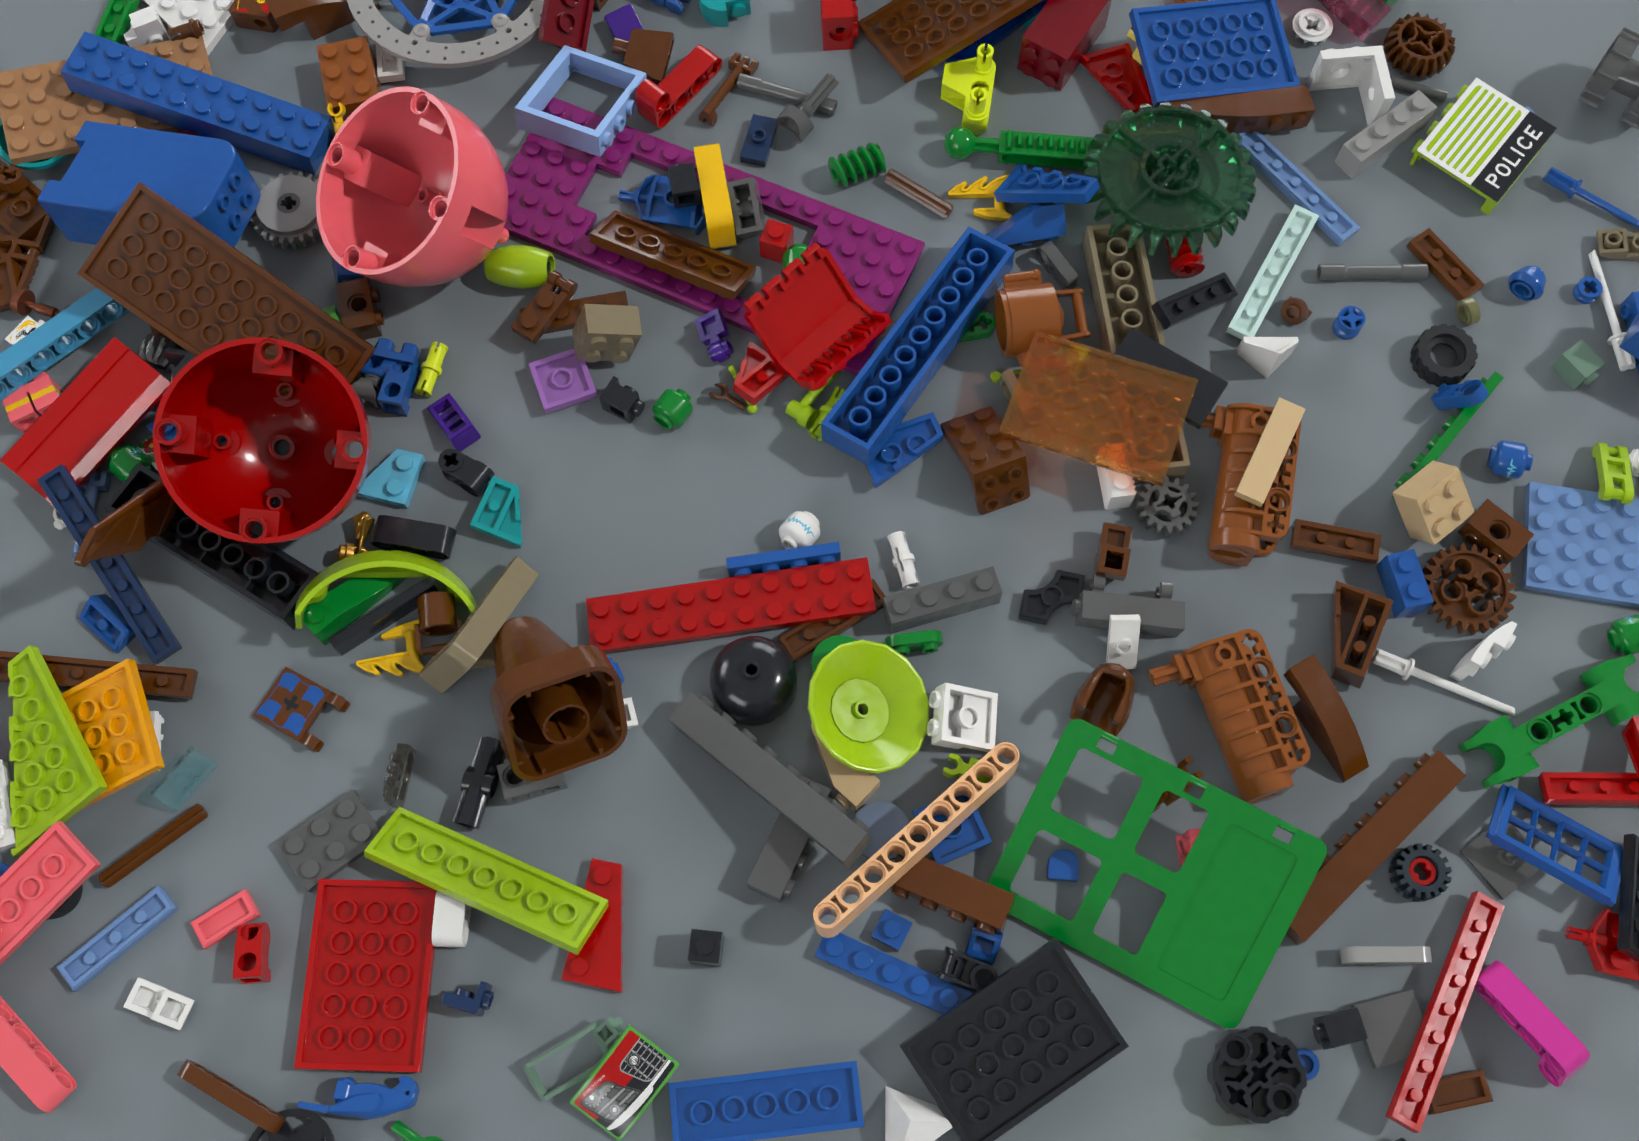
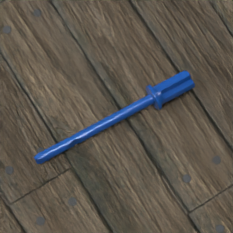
[1542,167,1639,229]

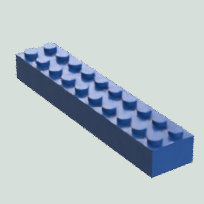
[60,31,335,175]
[821,226,1015,466]

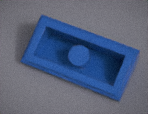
[78,594,136,653]

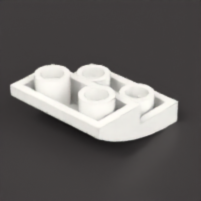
[1449,621,1517,682]

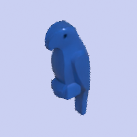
[297,1076,419,1119]

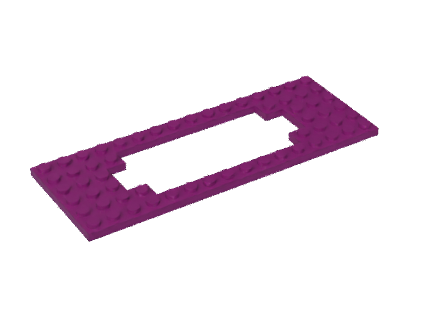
[504,97,925,376]

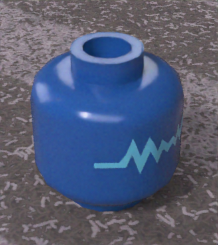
[1487,440,1533,479]

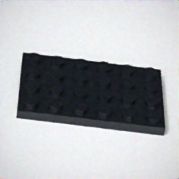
[899,938,1129,1141]

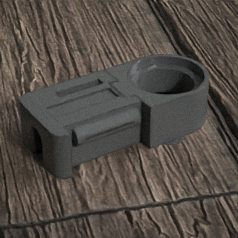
[1036,241,1079,290]

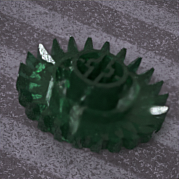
[1083,101,1257,258]

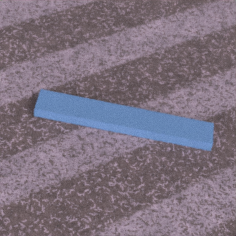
[1230,131,1360,246]

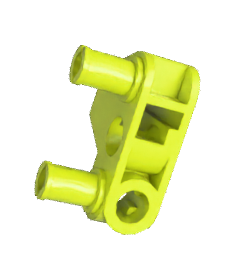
[940,44,996,135]

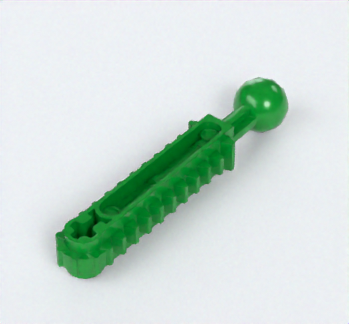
[944,126,1131,173]

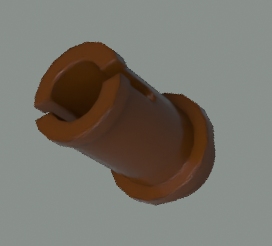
[168,18,205,41]

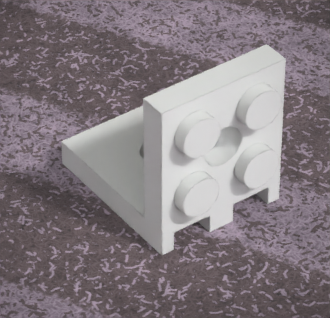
[1306,45,1395,126]

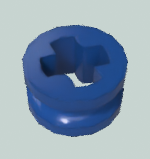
[1573,276,1603,304]

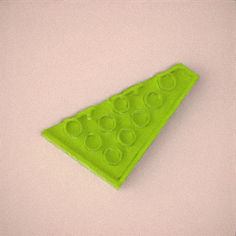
[8,645,108,857]

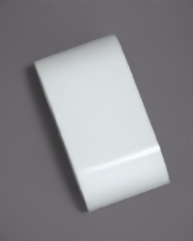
[432,891,471,947]

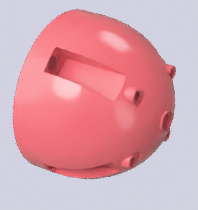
[316,86,509,287]

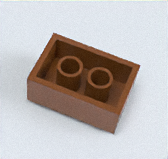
[316,35,382,122]

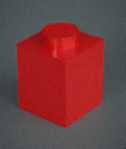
[759,218,794,263]

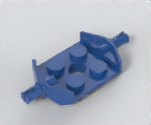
[618,174,732,235]

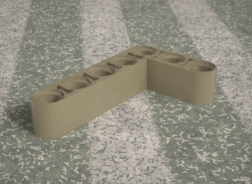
[418,556,539,694]

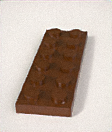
[589,210,756,300]

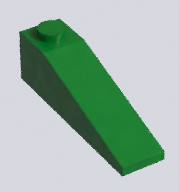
[303,578,407,645]

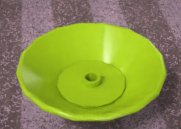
[808,640,930,774]

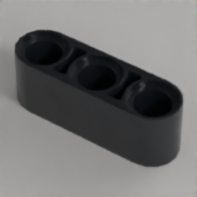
[370,515,457,560]

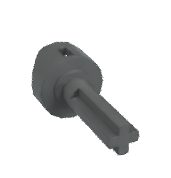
[775,73,839,144]

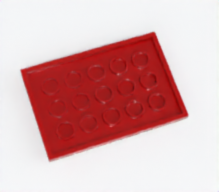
[294,879,437,1073]

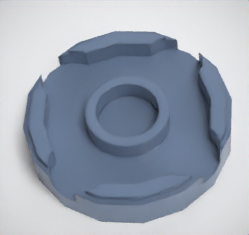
[855,801,909,860]

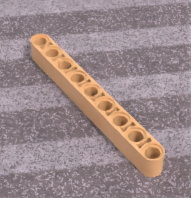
[813,742,1020,938]

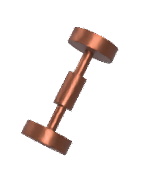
[10,288,70,318]

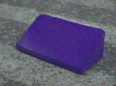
[604,4,644,56]

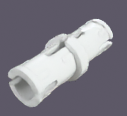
[887,531,920,590]

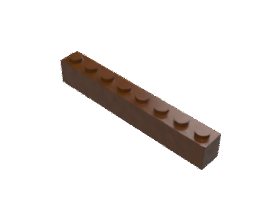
[1286,750,1466,945]

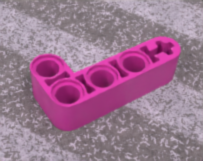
[1474,960,1590,1087]

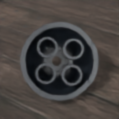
[710,636,797,726]

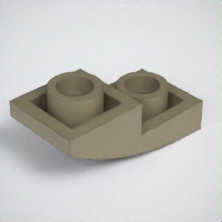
[1596,228,1639,261]

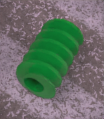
[828,142,886,188]

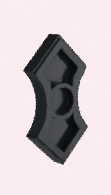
[1018,570,1085,625]

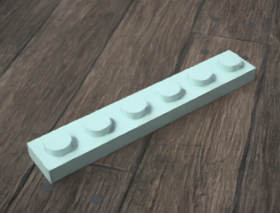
[1226,204,1319,340]

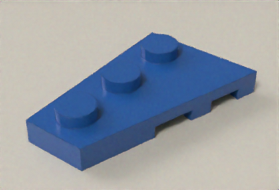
[865,412,943,489]

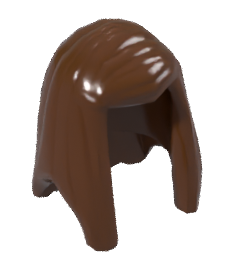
[1070,662,1134,736]

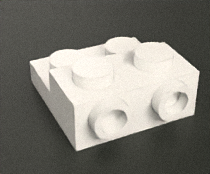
[927,683,998,752]

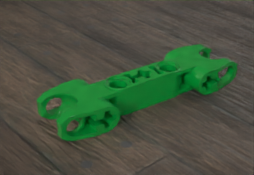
[1458,654,1639,789]

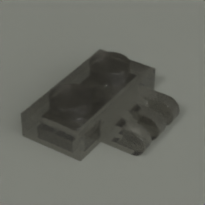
[383,743,416,808]

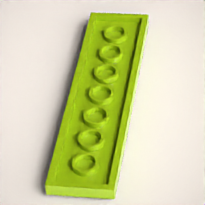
[364,806,608,955]

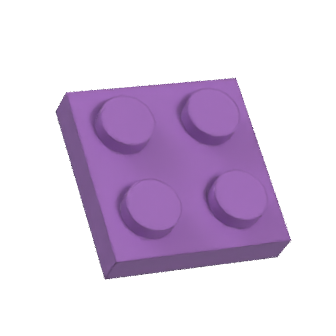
[528,348,598,414]

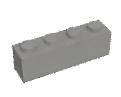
[1334,90,1437,179]

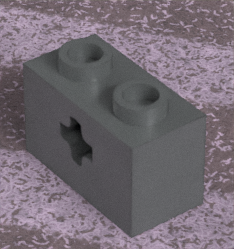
[727,177,766,240]

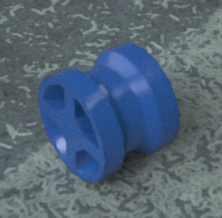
[1332,306,1366,340]

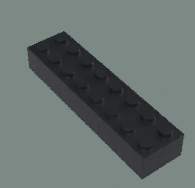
[103,463,319,630]

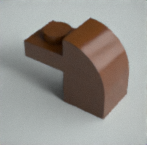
[1094,522,1132,581]

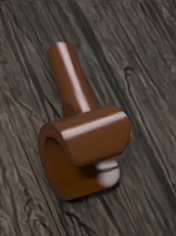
[709,383,747,411]

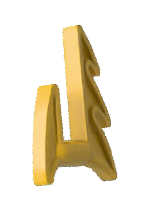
[947,174,1012,221]
[356,620,425,677]

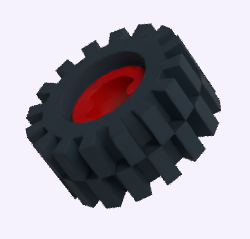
[1389,843,1452,902]

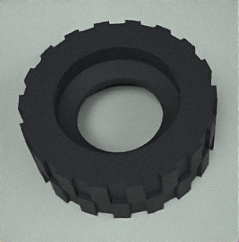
[1410,324,1478,387]

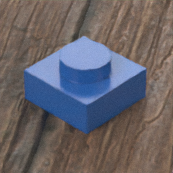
[872,908,912,952]

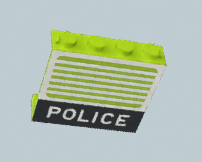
[1409,77,1557,215]

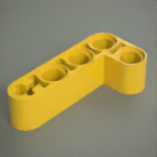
[693,143,736,249]

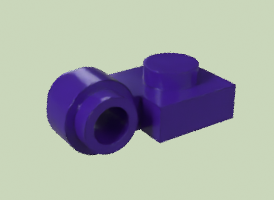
[695,308,734,363]

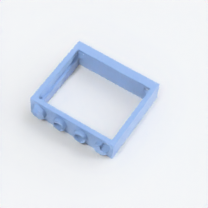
[515,45,647,157]

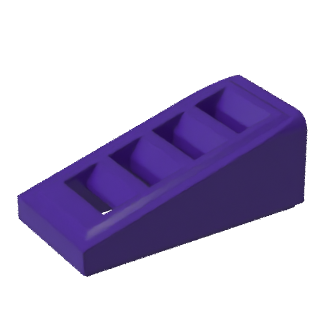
[427,393,481,452]

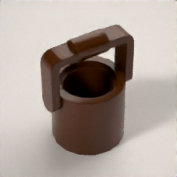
[414,591,462,657]

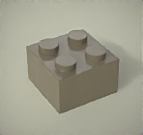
[572,304,642,363]

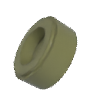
[1456,297,1480,326]

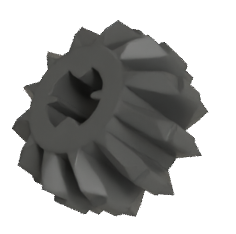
[138,334,174,373]

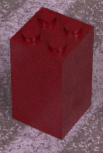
[1017,0,1112,91]

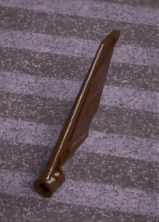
[74,478,178,567]

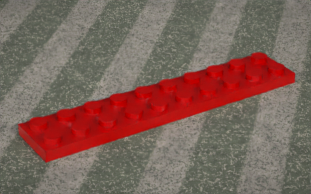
[586,557,876,654]

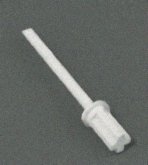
[1588,250,1636,371]
[1371,648,1515,716]

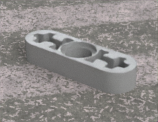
[1339,946,1432,965]

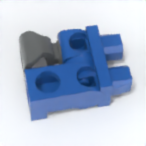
[352,337,421,416]

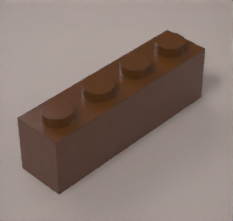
[890,854,1015,935]

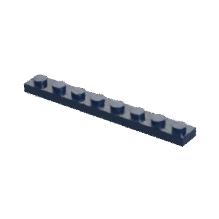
[37,464,182,664]

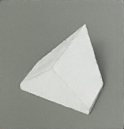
[1237,337,1299,378]
[885,1086,952,1141]

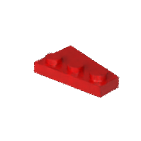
[1080,42,1155,116]

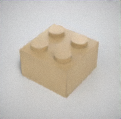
[1392,461,1475,545]

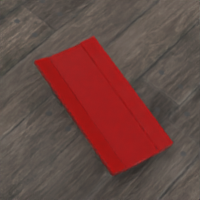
[0,337,170,508]

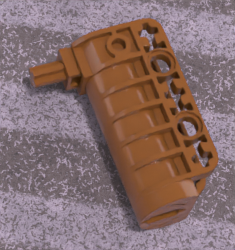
[1186,403,1301,566]
[1148,629,1311,805]

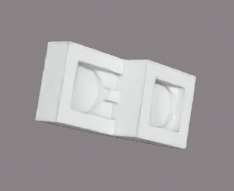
[123,977,195,1030]

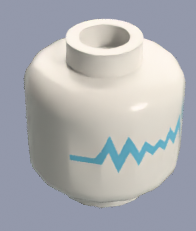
[779,511,820,549]

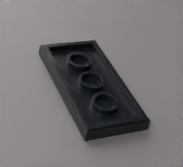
[1102,328,1229,429]

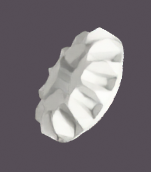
[1292,8,1333,45]

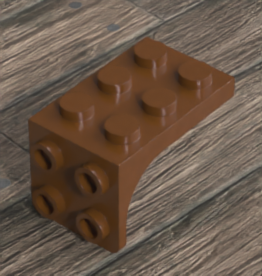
[940,406,1030,515]

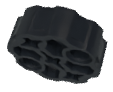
[1207,1026,1307,1124]

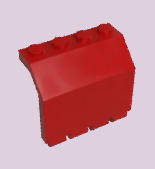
[743,242,893,391]

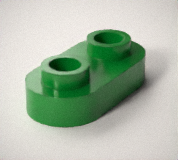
[885,630,943,656]

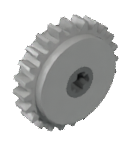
[250,171,321,249]

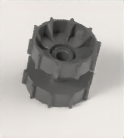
[1578,27,1639,129]

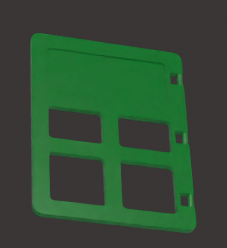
[988,719,1327,1029]

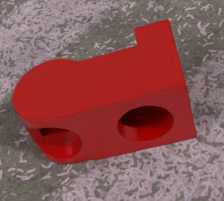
[232,922,271,984]

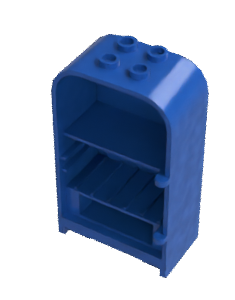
[38,121,261,247]

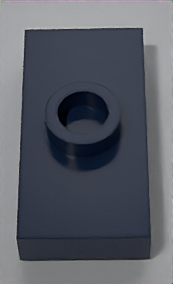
[740,114,777,167]

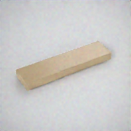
[1234,397,1306,507]

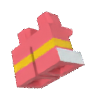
[2,371,62,434]

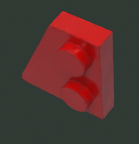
[733,341,789,406]

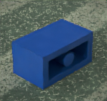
[1376,549,1434,618]

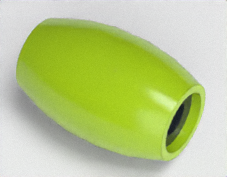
[484,245,555,289]

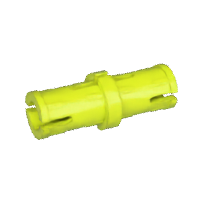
[414,341,448,397]

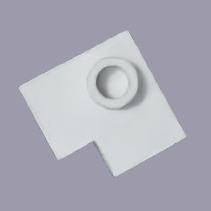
[123,5,170,47]

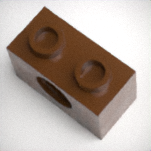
[336,277,385,340]
[1457,499,1535,565]

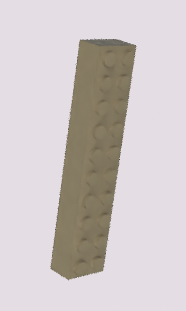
[1082,220,1190,484]

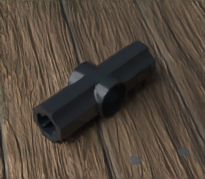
[453,736,504,829]

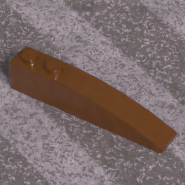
[1154,85,1316,133]

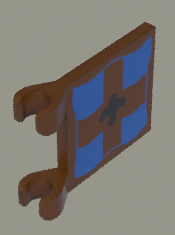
[252,667,350,752]

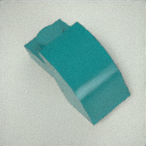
[697,0,751,27]

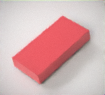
[190,889,262,949]

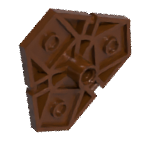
[0,180,55,312]

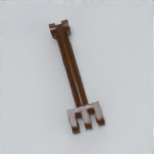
[699,52,759,126]

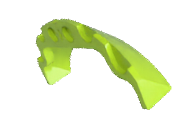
[295,550,476,629]

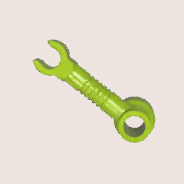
[785,372,839,429]

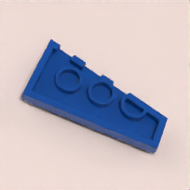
[994,163,1100,204]

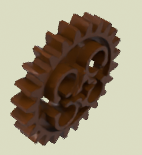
[1422,543,1517,635]

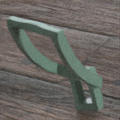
[522,1015,624,1101]

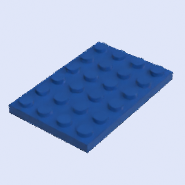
[1129,0,1300,107]

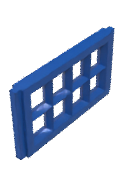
[1485,784,1623,907]

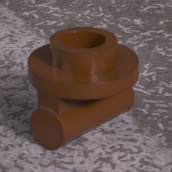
[1280,296,1312,325]

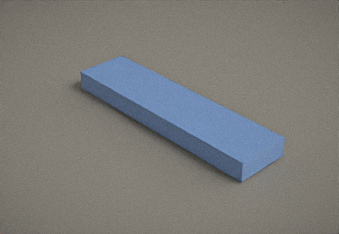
[56,885,179,992]

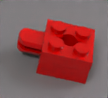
[820,0,858,51]

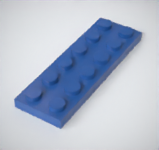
[668,1061,864,1141]

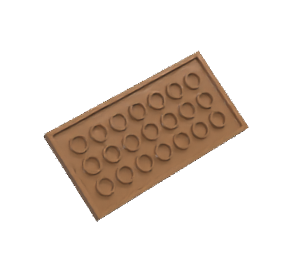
[0,35,213,165]

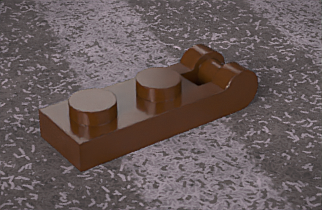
[511,270,578,345]

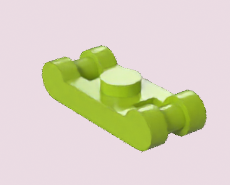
[1592,442,1634,505]

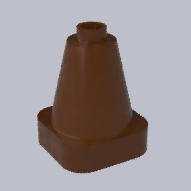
[490,616,628,781]

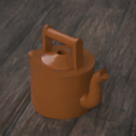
[994,269,1091,379]

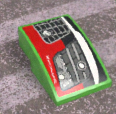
[569,1023,680,1141]

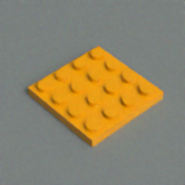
[62,659,165,810]

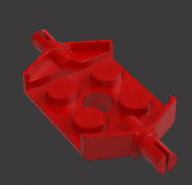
[1565,909,1639,981]

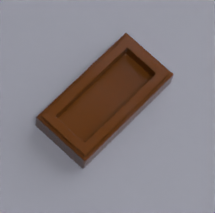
[1428,1069,1493,1115]

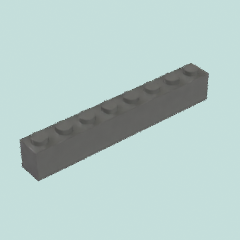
[667,692,873,869]

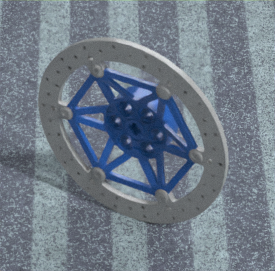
[347,0,544,68]

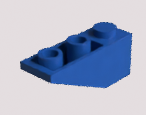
[987,202,1067,246]

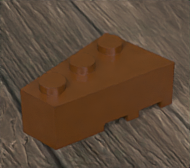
[1331,580,1394,689]

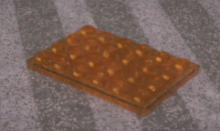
[999,330,1198,486]

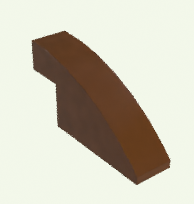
[265,0,381,40]
[1284,654,1369,783]

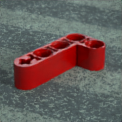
[635,45,722,129]

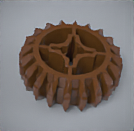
[1383,12,1456,80]

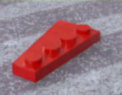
[561,858,623,993]

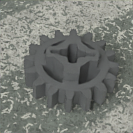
[1135,476,1199,537]

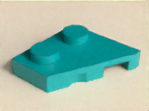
[470,476,522,548]

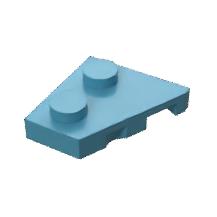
[357,449,426,508]

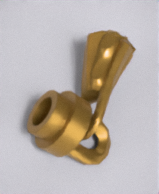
[336,511,375,561]

